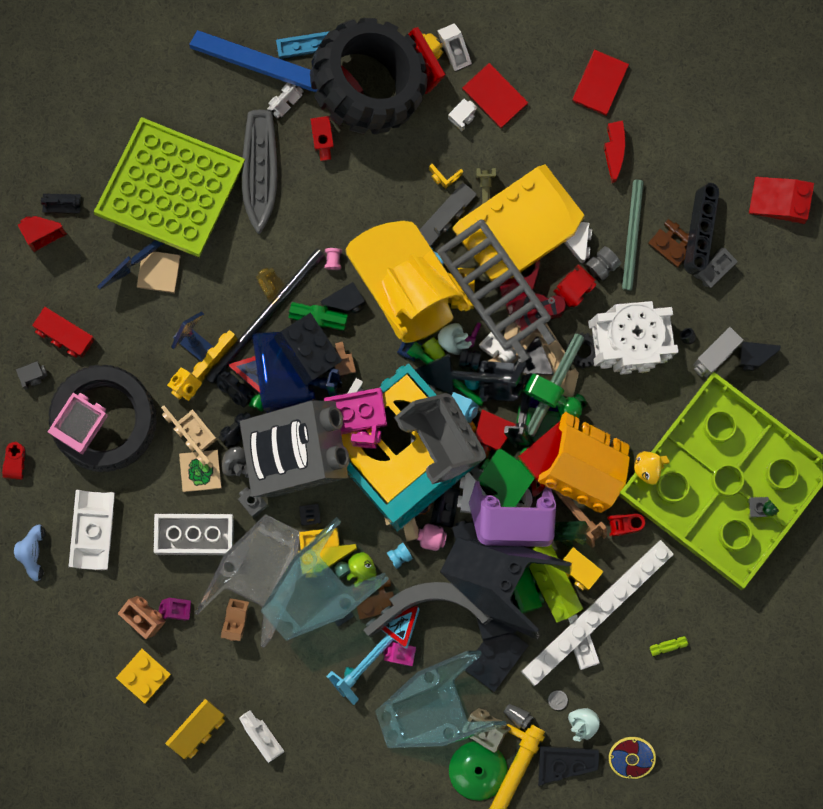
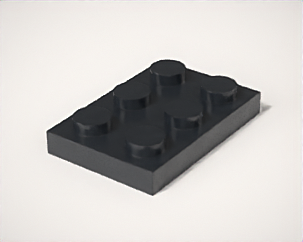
[463,634,529,692]

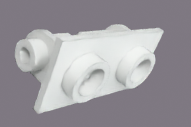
[267,83,304,118]

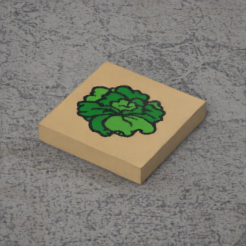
[179,450,222,492]

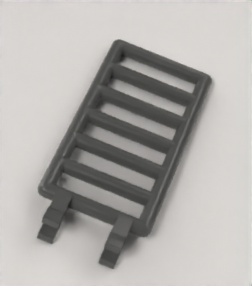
[437,219,556,362]

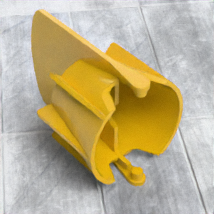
[346,221,470,342]

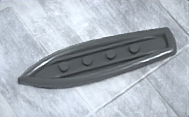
[242,109,277,234]

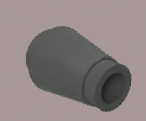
[503,704,534,730]

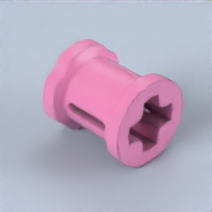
[324,248,342,270]

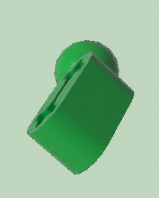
[523,374,582,418]

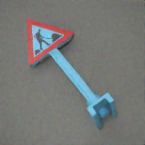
[326,606,420,705]

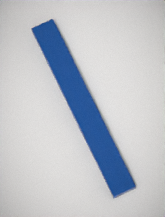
[189,30,317,92]

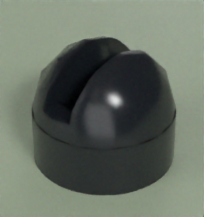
[679,328,696,345]

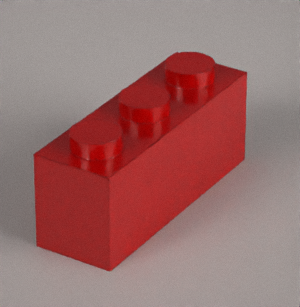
[32,307,95,358]

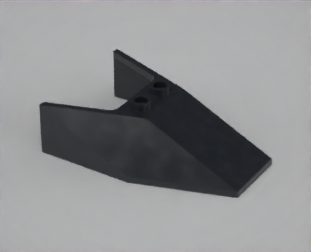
[440,538,572,640]

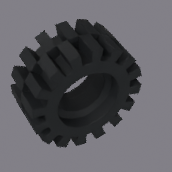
[566,333,596,369]

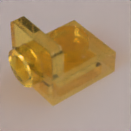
[256,268,275,300]

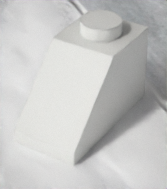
[438,23,472,71]

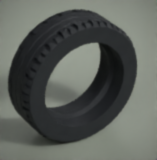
[48,365,156,472]

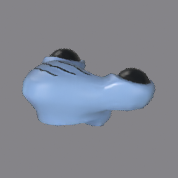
[14,524,46,581]

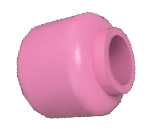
[417,524,447,551]

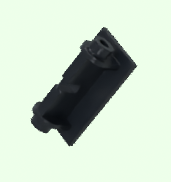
[41,194,81,213]
[215,371,254,408]
[218,412,252,448]

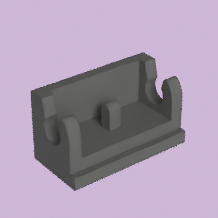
[693,248,738,288]

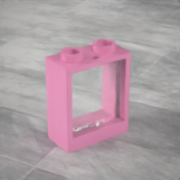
[48,393,108,455]

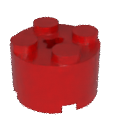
[553,264,597,308]

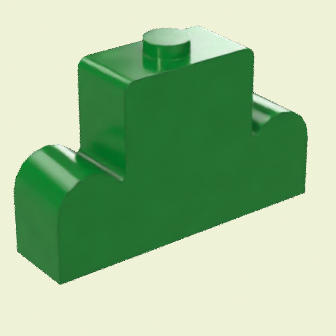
[477,447,534,507]

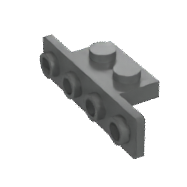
[419,183,476,246]

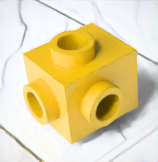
[167,367,202,401]

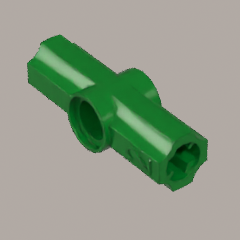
[288,302,348,331]

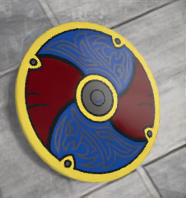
[609,737,656,779]

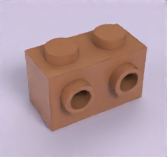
[118,596,166,639]

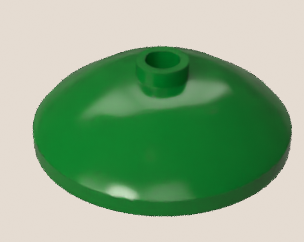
[449,741,507,800]

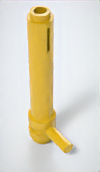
[489,724,545,809]

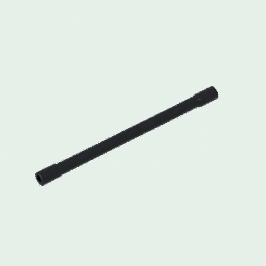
[204,248,325,384]

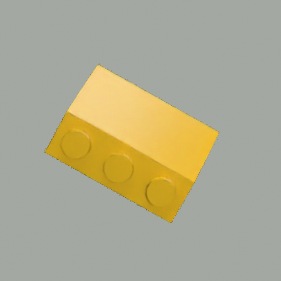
[165,699,225,760]

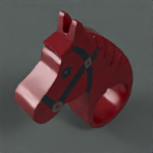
[500,260,565,340]

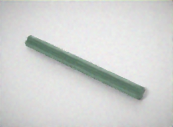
[622,180,643,291]
[526,334,584,437]

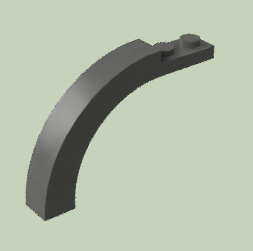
[364,582,493,637]

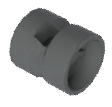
[585,246,621,282]

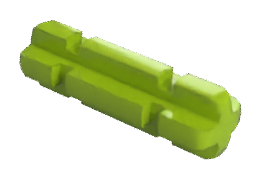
[650,636,688,656]

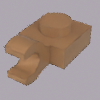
[335,342,356,376]

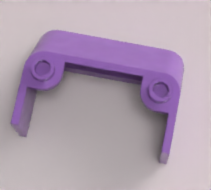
[469,481,556,547]

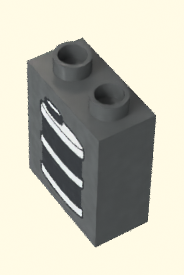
[240,400,349,497]

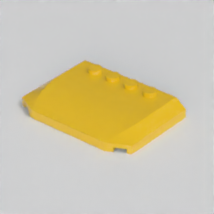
[452,164,584,281]

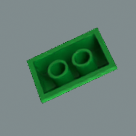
[512,567,544,614]

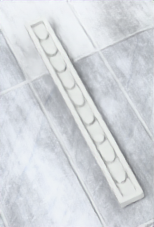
[521,540,674,686]

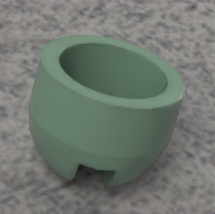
[335,562,350,578]

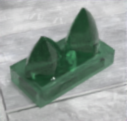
[553,521,589,549]

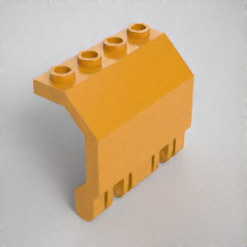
[538,412,630,513]

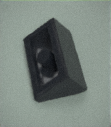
[430,487,460,528]

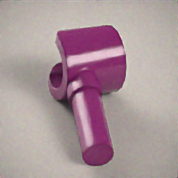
[465,322,481,348]

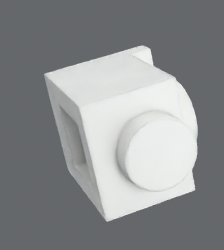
[448,99,477,131]

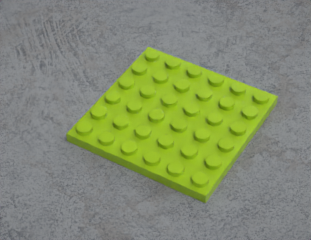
[94,117,245,257]

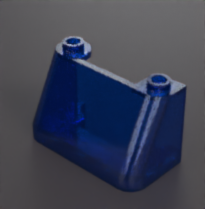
[253,332,315,413]

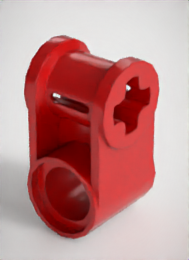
[2,442,25,480]
[607,514,645,536]

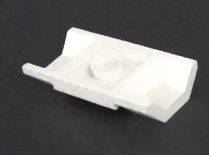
[69,490,115,570]

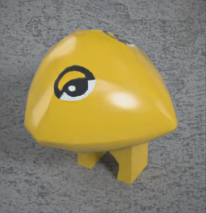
[634,451,669,485]

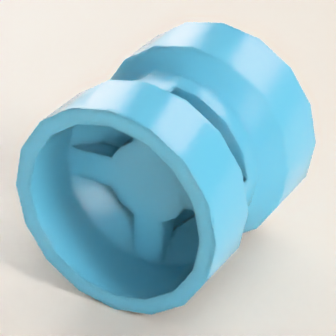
[387,543,413,569]

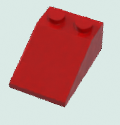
[749,177,814,224]

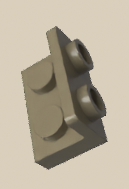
[462,708,511,753]

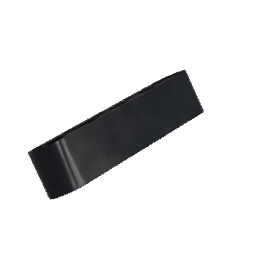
[684,183,719,274]

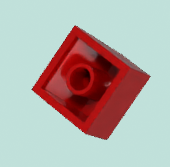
[18,216,67,252]

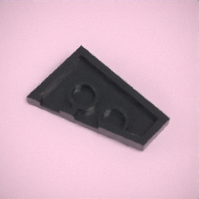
[538,746,599,786]

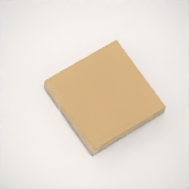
[137,252,181,293]

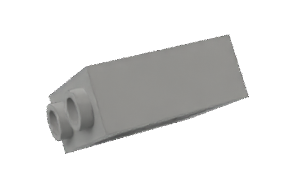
[693,327,743,378]

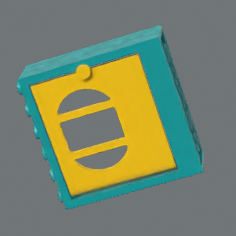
[341,363,486,532]

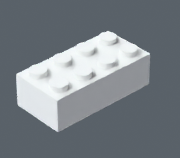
[154,514,234,555]

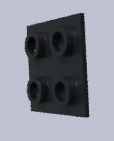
[479,361,515,401]

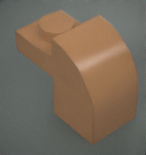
[221,598,249,641]

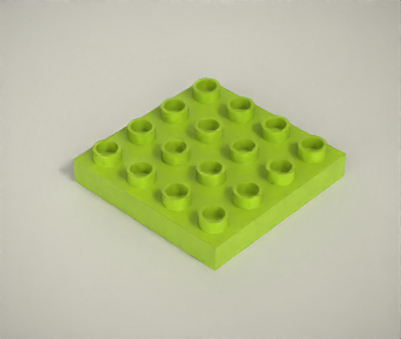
[619,372,823,590]

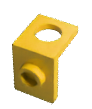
[429,164,463,189]

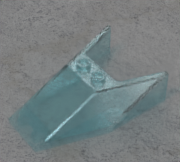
[261,517,389,641]
[375,651,507,748]

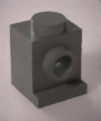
[16,361,48,390]
[238,487,268,518]

